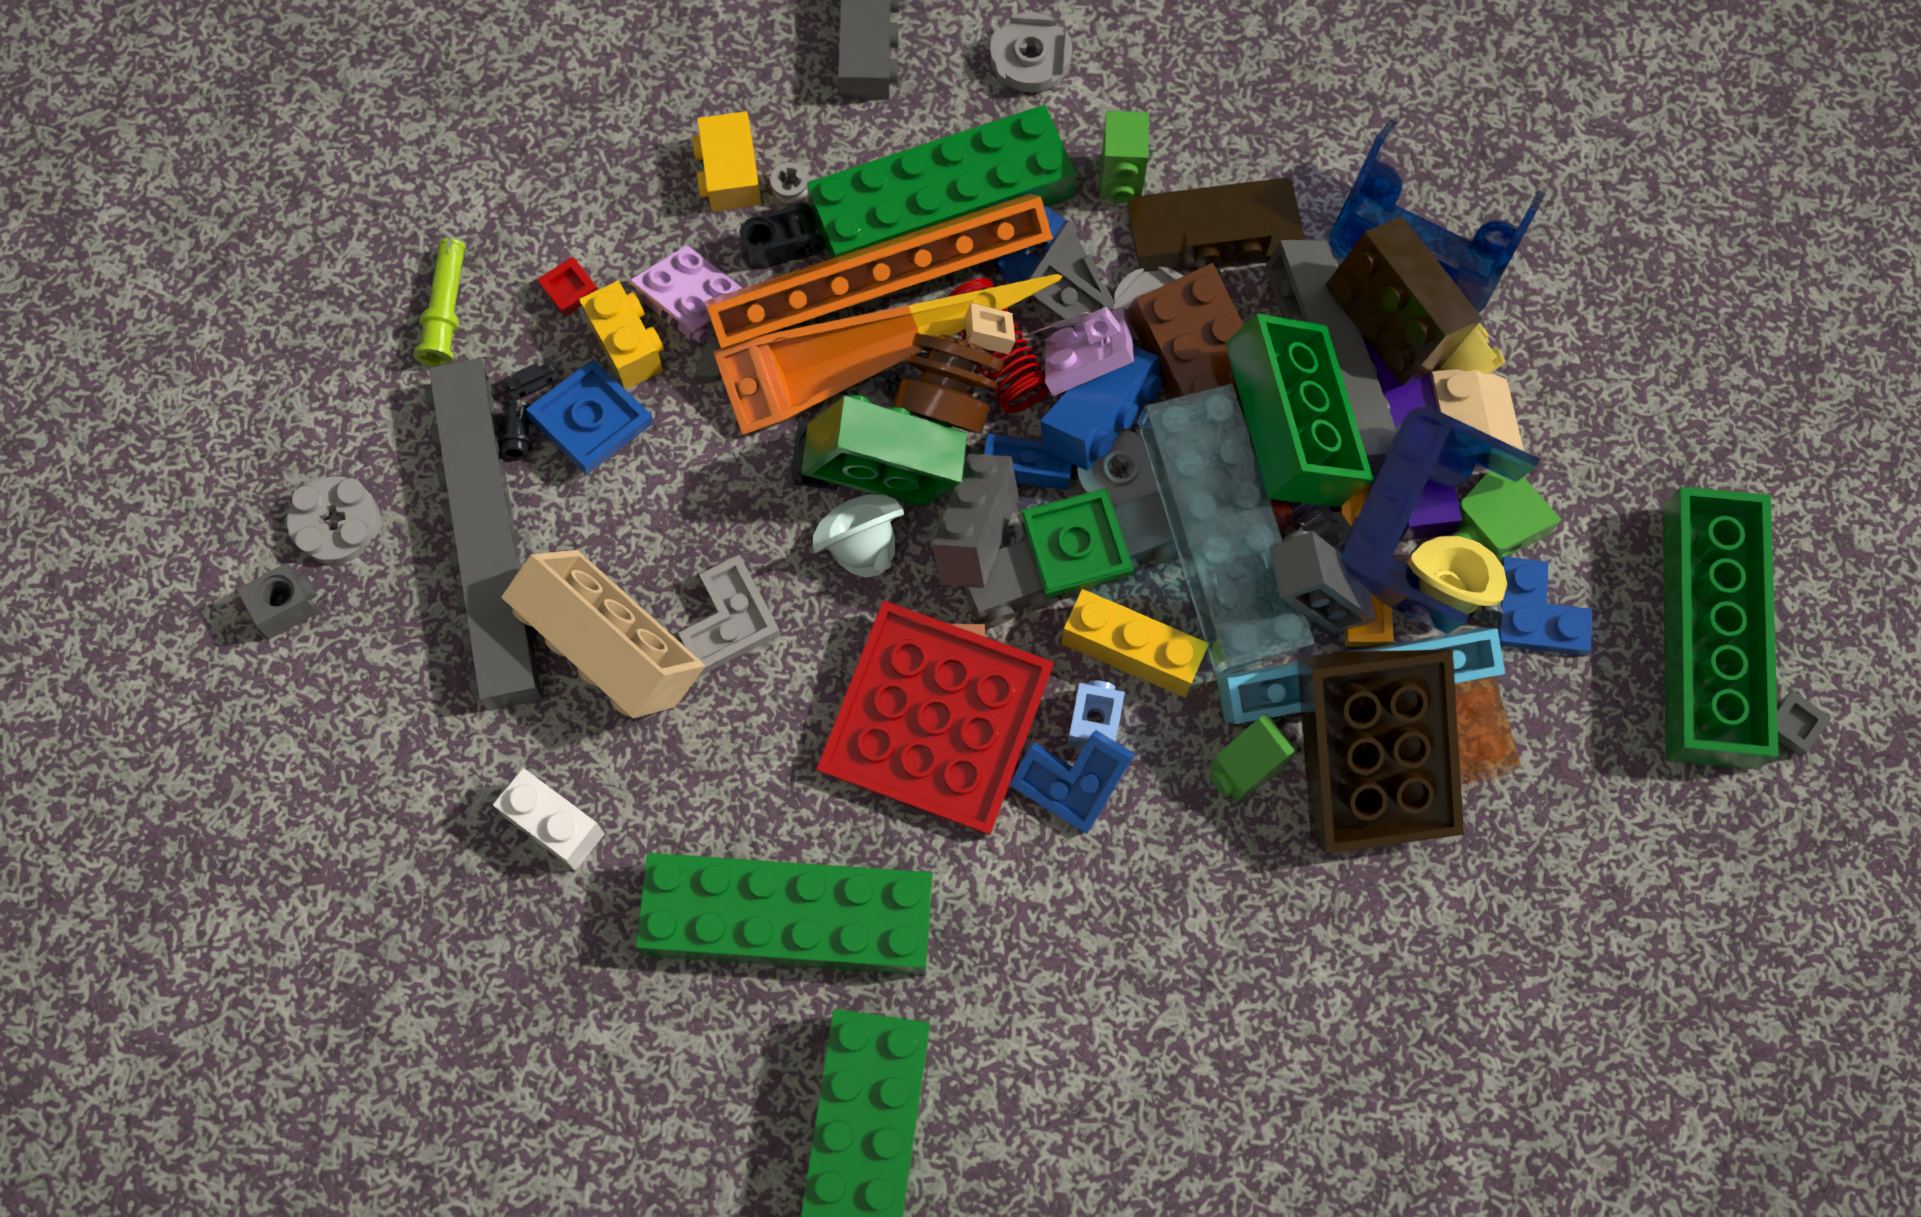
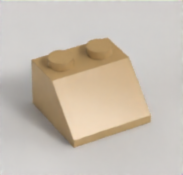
[1430,369,1526,470]

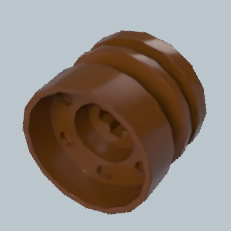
[892,333,1004,434]

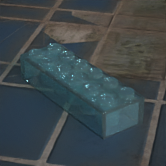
[1137,383,1315,676]

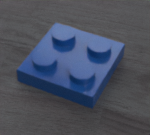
[526,359,652,475]

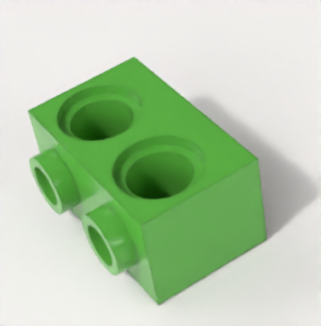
[1099,111,1149,204]

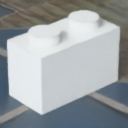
[493,768,605,871]

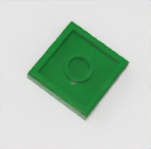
[1020,488,1134,599]

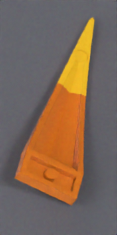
[713,274,1063,435]

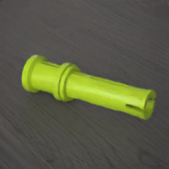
[414,238,466,366]

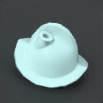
[813,494,904,578]

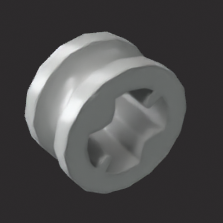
[770,162,808,205]

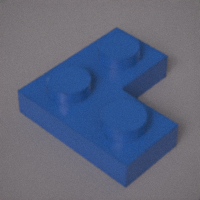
[1497,557,1592,656]
[1009,730,1136,834]

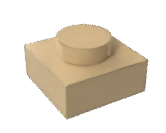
[965,303,1015,354]

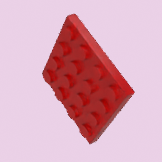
[816,600,1054,836]

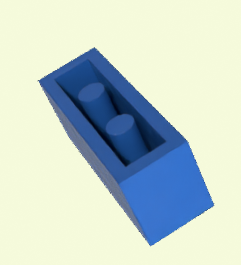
[1040,345,1163,471]

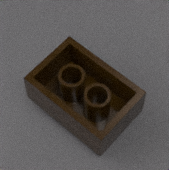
[1325,216,1483,386]

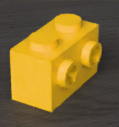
[579,280,664,390]

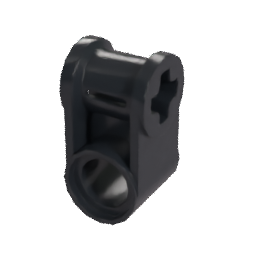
[739,203,825,270]

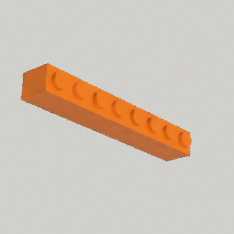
[704,194,1053,348]

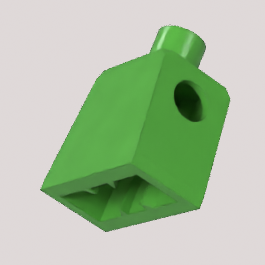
[1451,456,1562,560]

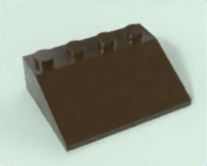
[1297,649,1464,854]

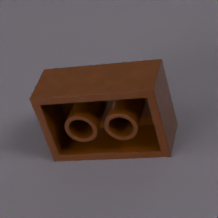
[1126,263,1244,426]

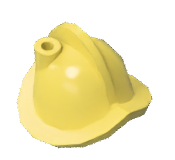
[1408,536,1507,626]

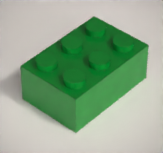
[801,395,967,507]

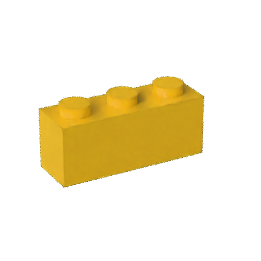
[1061,589,1209,698]

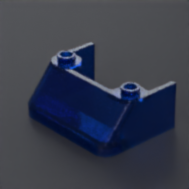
[1329,119,1546,313]
[1341,407,1540,634]

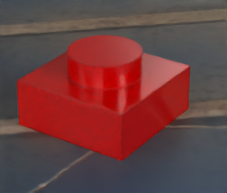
[537,256,598,318]

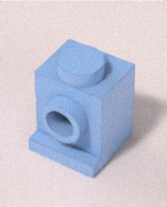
[1067,680,1125,749]

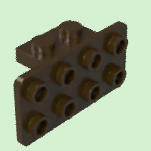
[1127,178,1305,272]

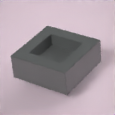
[1777,690,1831,757]

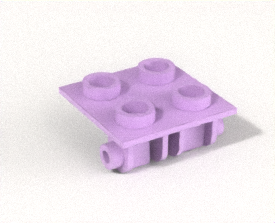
[630,245,742,343]

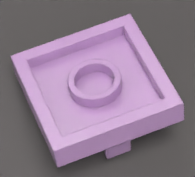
[1045,306,1134,396]

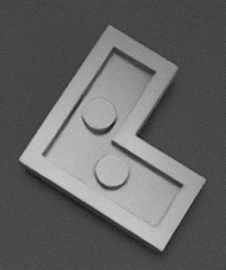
[678,554,781,676]

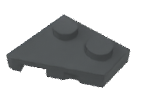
[1025,220,1115,328]

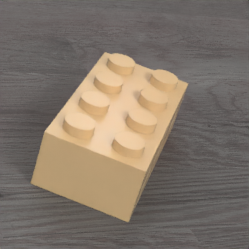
[501,550,706,718]

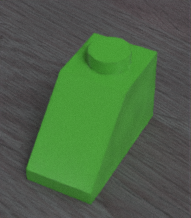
[1209,713,1295,803]

